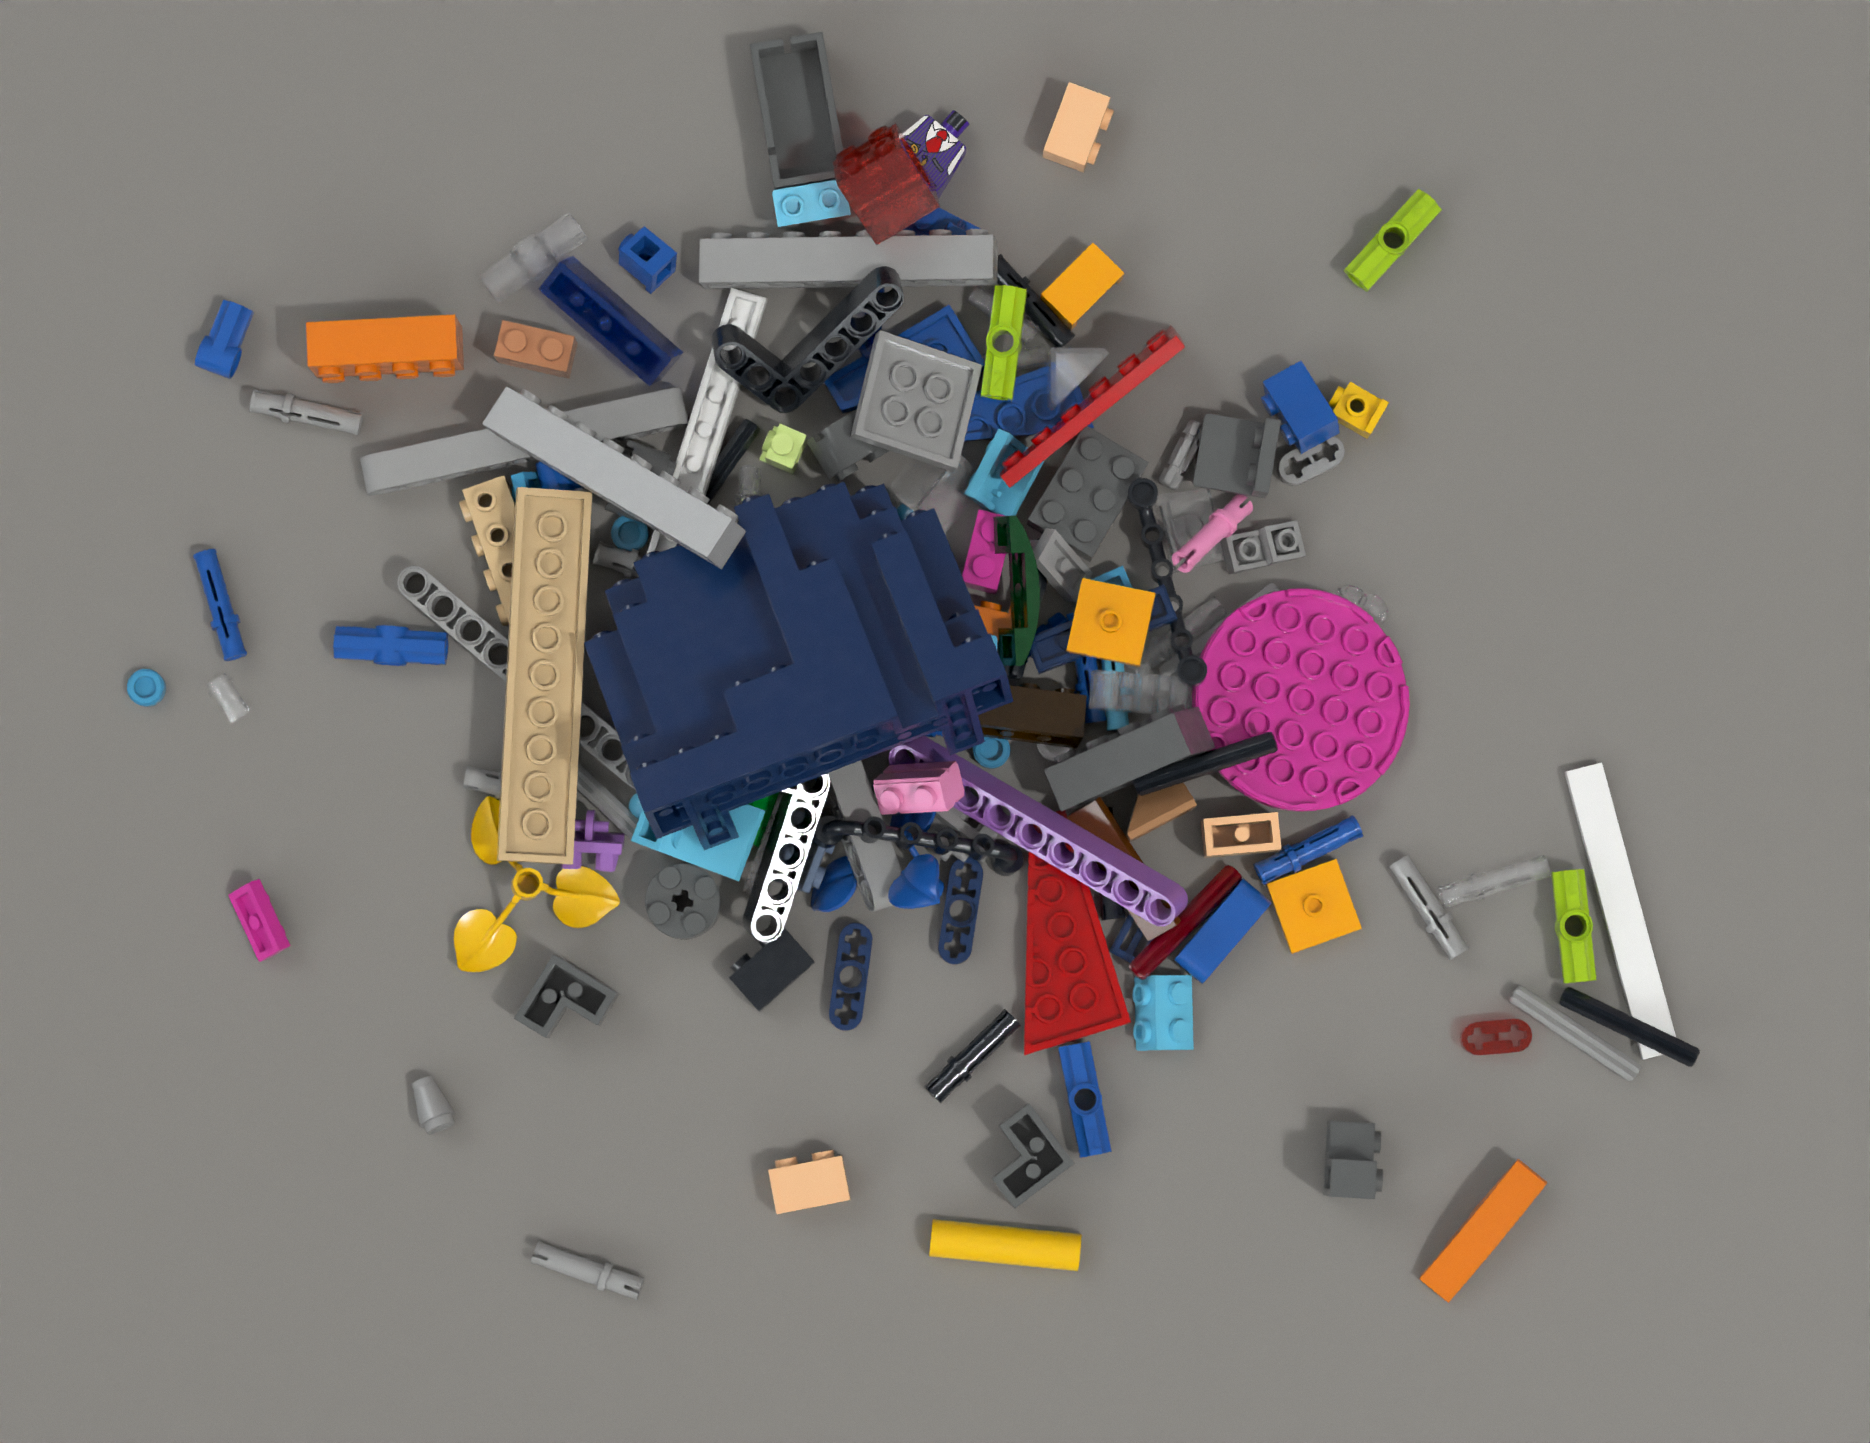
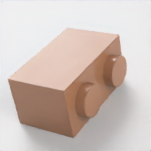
[494,320,578,379]

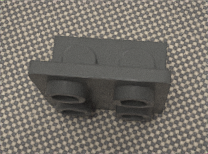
[1193,413,1281,499]

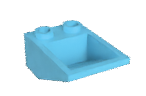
[629,793,765,881]

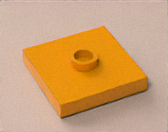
[1066,578,1156,667]
[1266,859,1362,954]

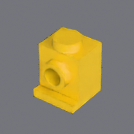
[1328,382,1389,439]

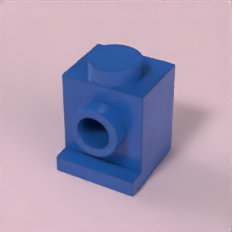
[618,226,677,294]

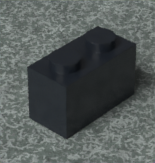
[729,928,815,1012]

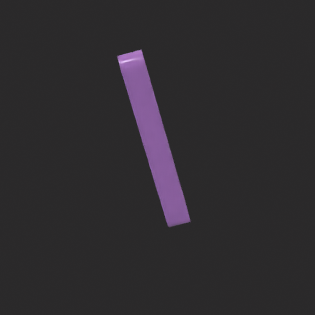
[888,736,1188,926]

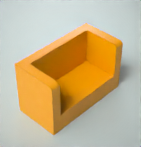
[1040,243,1124,330]

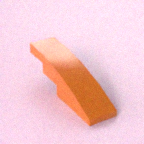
[1419,1159,1547,1303]

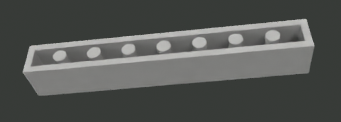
[699,229,998,289]
[482,386,746,570]

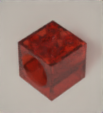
[833,123,940,245]

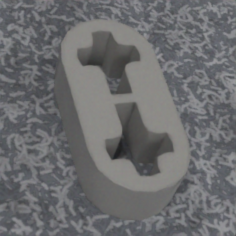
[1277,436,1345,486]

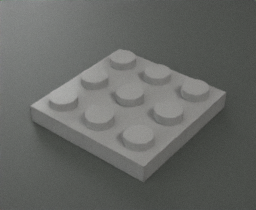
[850,330,982,472]

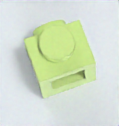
[759,424,808,474]

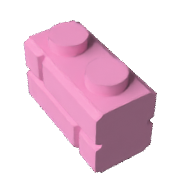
[873,761,965,815]

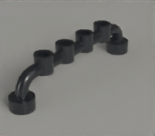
[1128,478,1207,687]
[813,816,1023,876]

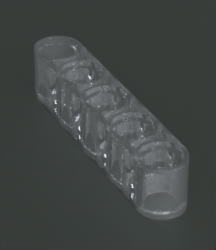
[1089,670,1193,715]

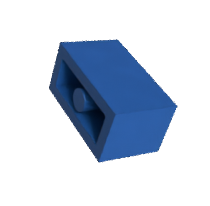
[1261,361,1340,454]

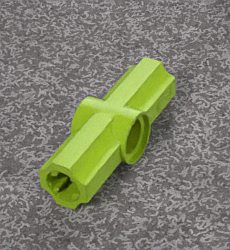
[1344,189,1442,292]
[981,285,1027,401]
[1551,869,1596,984]

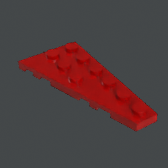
[1000,325,1185,488]
[1024,810,1131,1055]

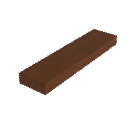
[1067,796,1181,941]

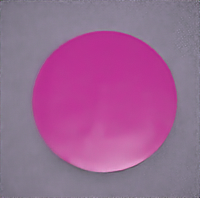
[1192,589,1410,812]

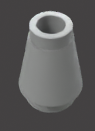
[412,1076,455,1135]

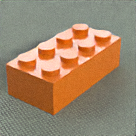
[306,314,464,383]

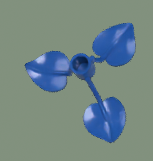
[811,812,944,912]

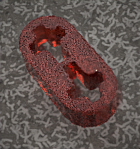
[1460,1019,1532,1055]

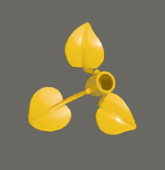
[453,796,620,972]

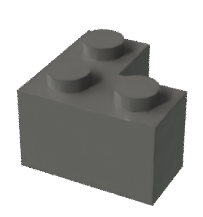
[514,954,620,1038]
[992,1103,1075,1209]
[1323,1120,1383,1199]

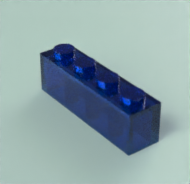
[538,256,684,386]

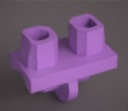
[560,810,625,872]

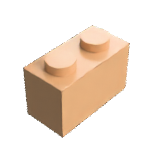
[1042,82,1114,173]
[1201,812,1281,858]
[768,1150,851,1214]

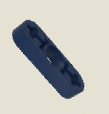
[938,857,983,965]
[829,923,873,1031]

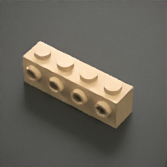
[459,475,515,626]

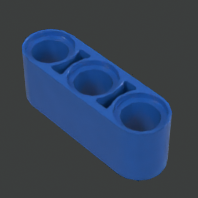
[1174,878,1272,984]

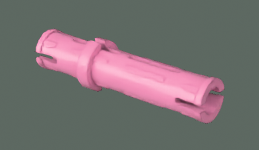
[1172,494,1253,573]

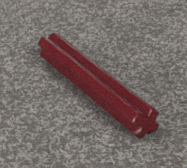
[1129,865,1242,980]

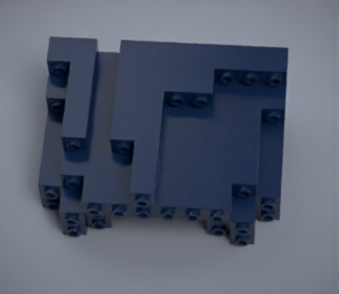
[584,482,1013,851]

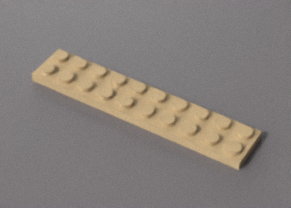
[497,487,592,865]

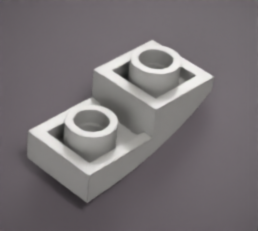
[1221,520,1306,575]

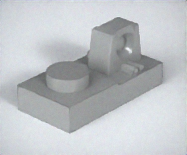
[1030,528,1093,603]

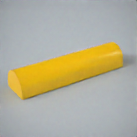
[929,1219,1082,1271]

